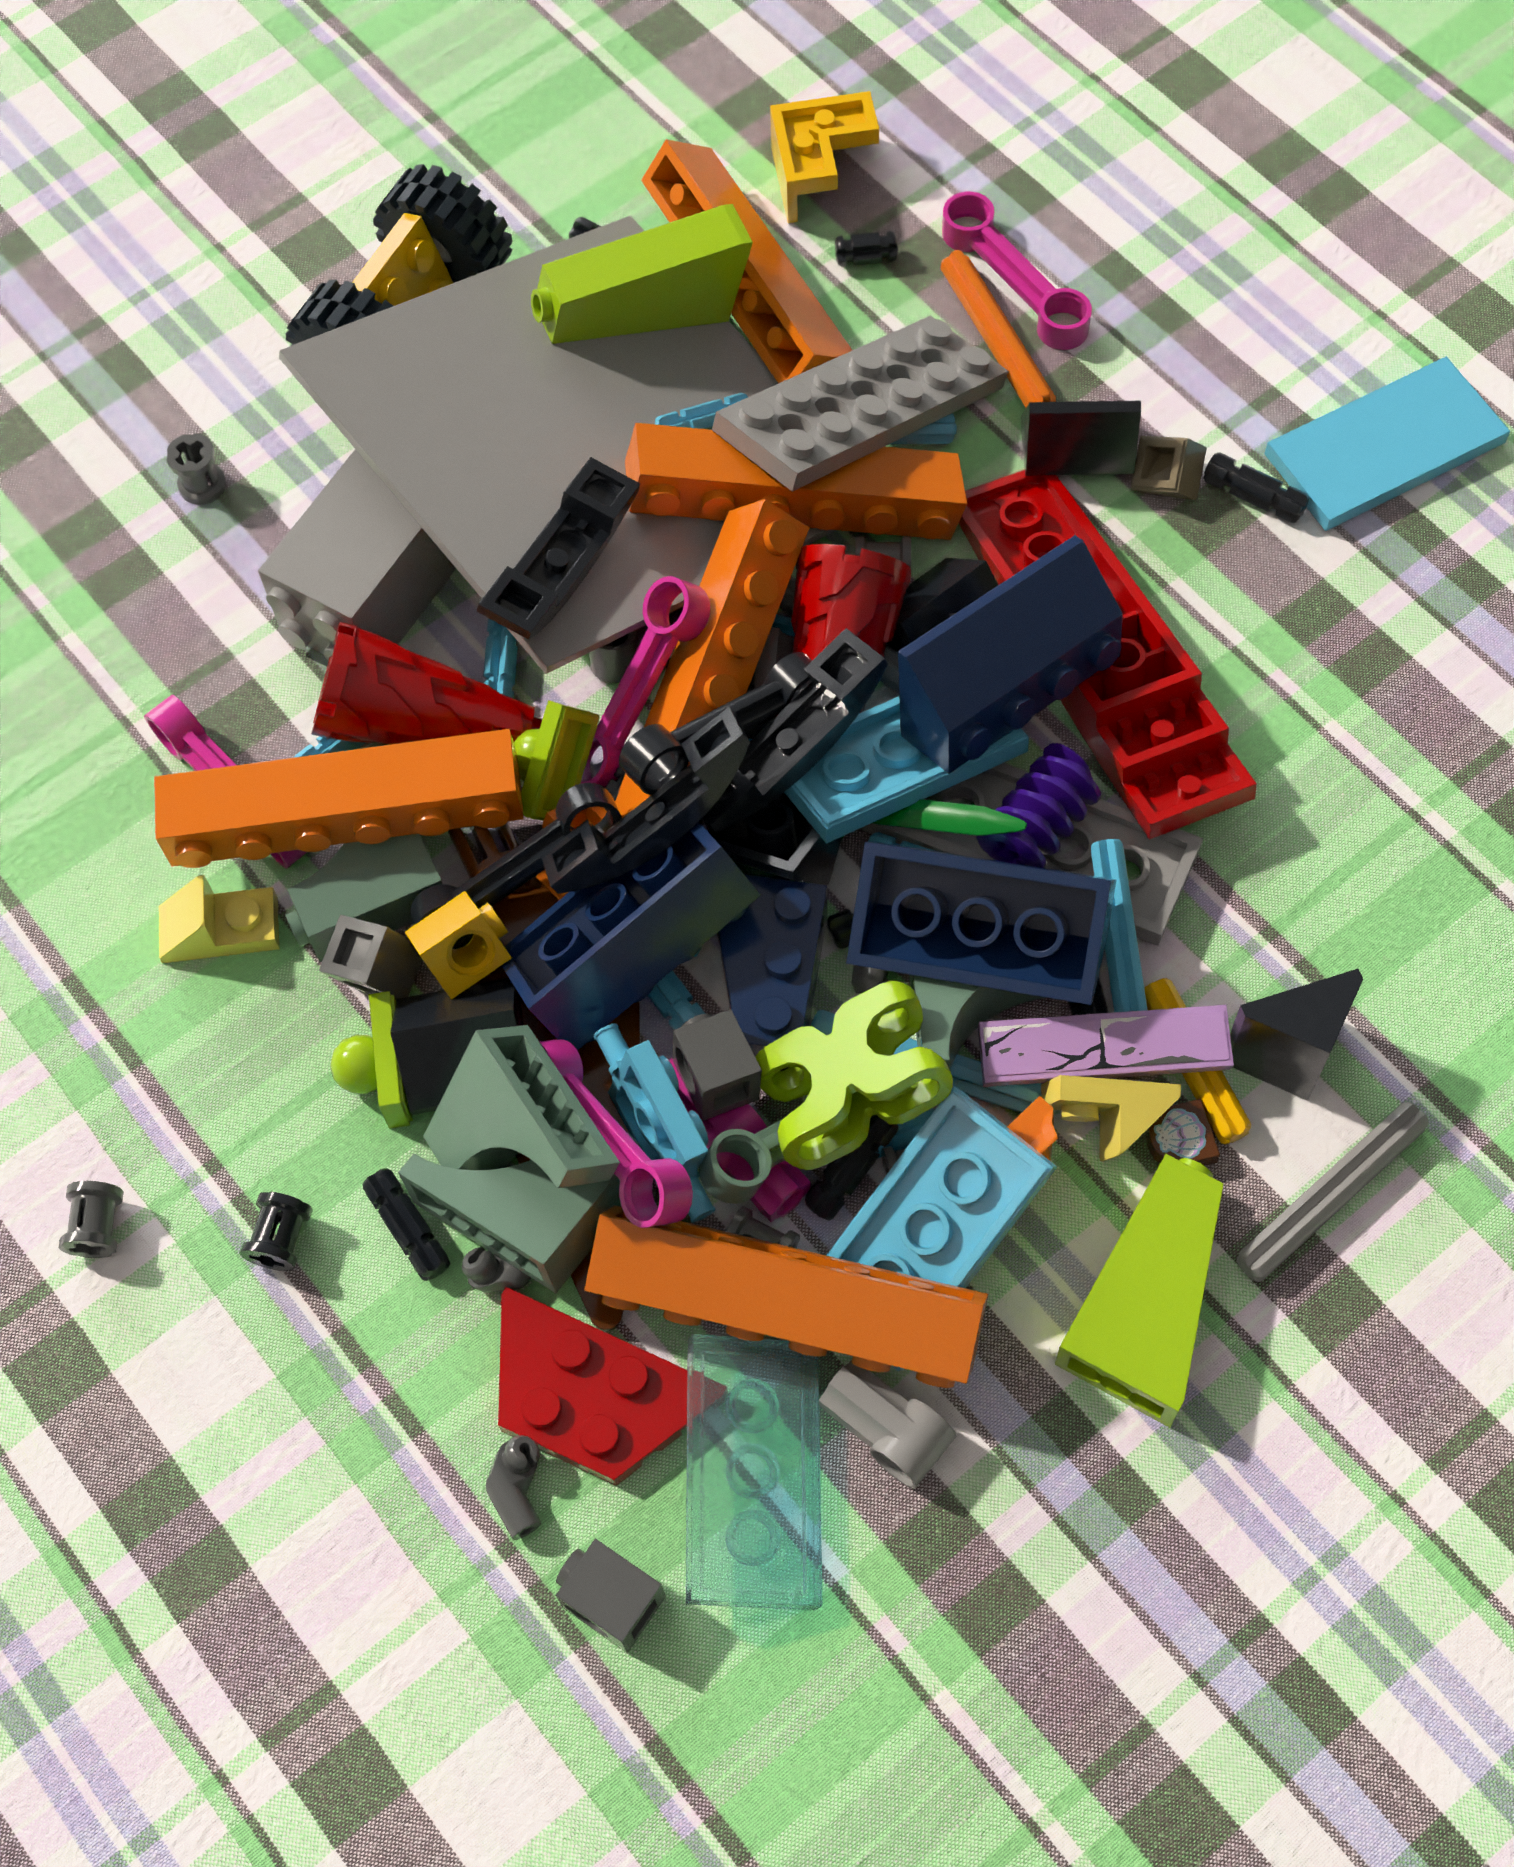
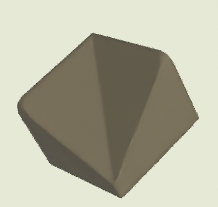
[1131,436,1207,500]

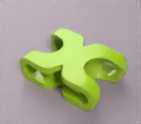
[755,981,953,1170]

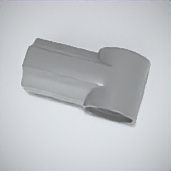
[819,1360,957,1489]

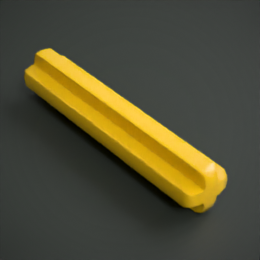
[1144,978,1251,1145]

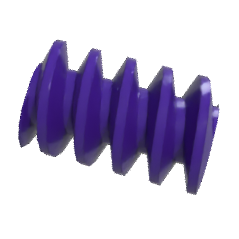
[976,743,1101,868]

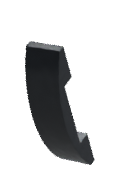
[476,457,640,640]
[701,628,888,832]
[541,706,750,894]

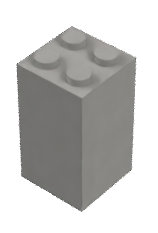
[258,449,456,661]

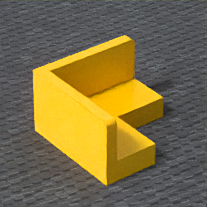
[770,91,879,223]

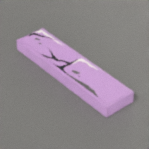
[977,1005,1234,1087]

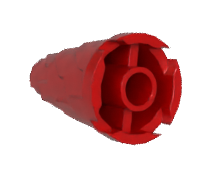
[791,544,912,713]
[311,622,543,745]

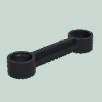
[619,652,812,795]
[410,783,622,949]

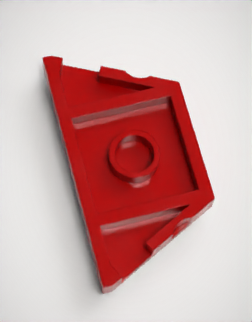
[498,1287,727,1486]

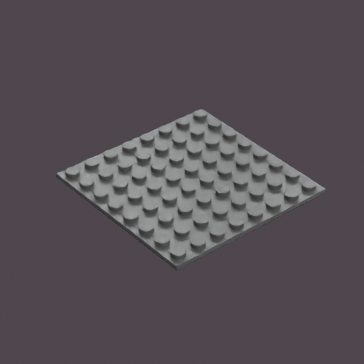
[279,215,837,674]

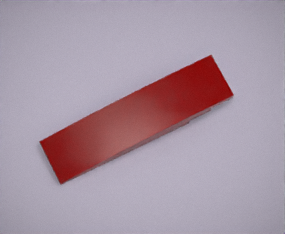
[959,470,1257,840]

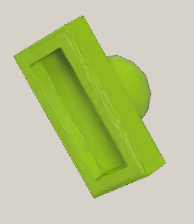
[514,700,600,821]
[330,991,413,1129]

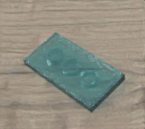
[686,1334,822,1610]

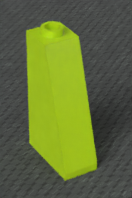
[531,204,753,344]
[1055,1154,1224,1428]

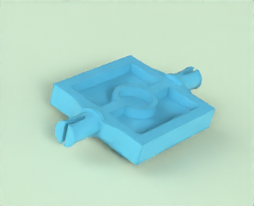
[593,1023,716,1223]

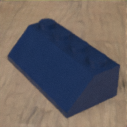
[898,535,1123,774]
[501,822,761,1051]
[846,842,1117,1005]

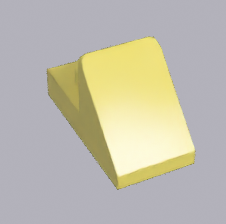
[159,875,280,963]
[1041,1075,1181,1162]

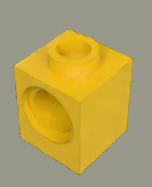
[405,891,512,1000]

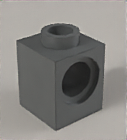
[319,914,422,1001]
[673,1009,762,1121]
[555,1538,666,1654]

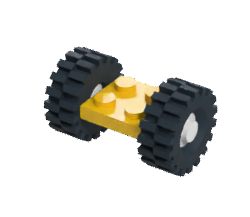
[285,164,513,346]

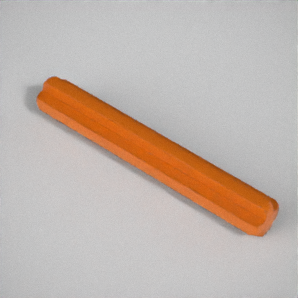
[941,250,1056,408]

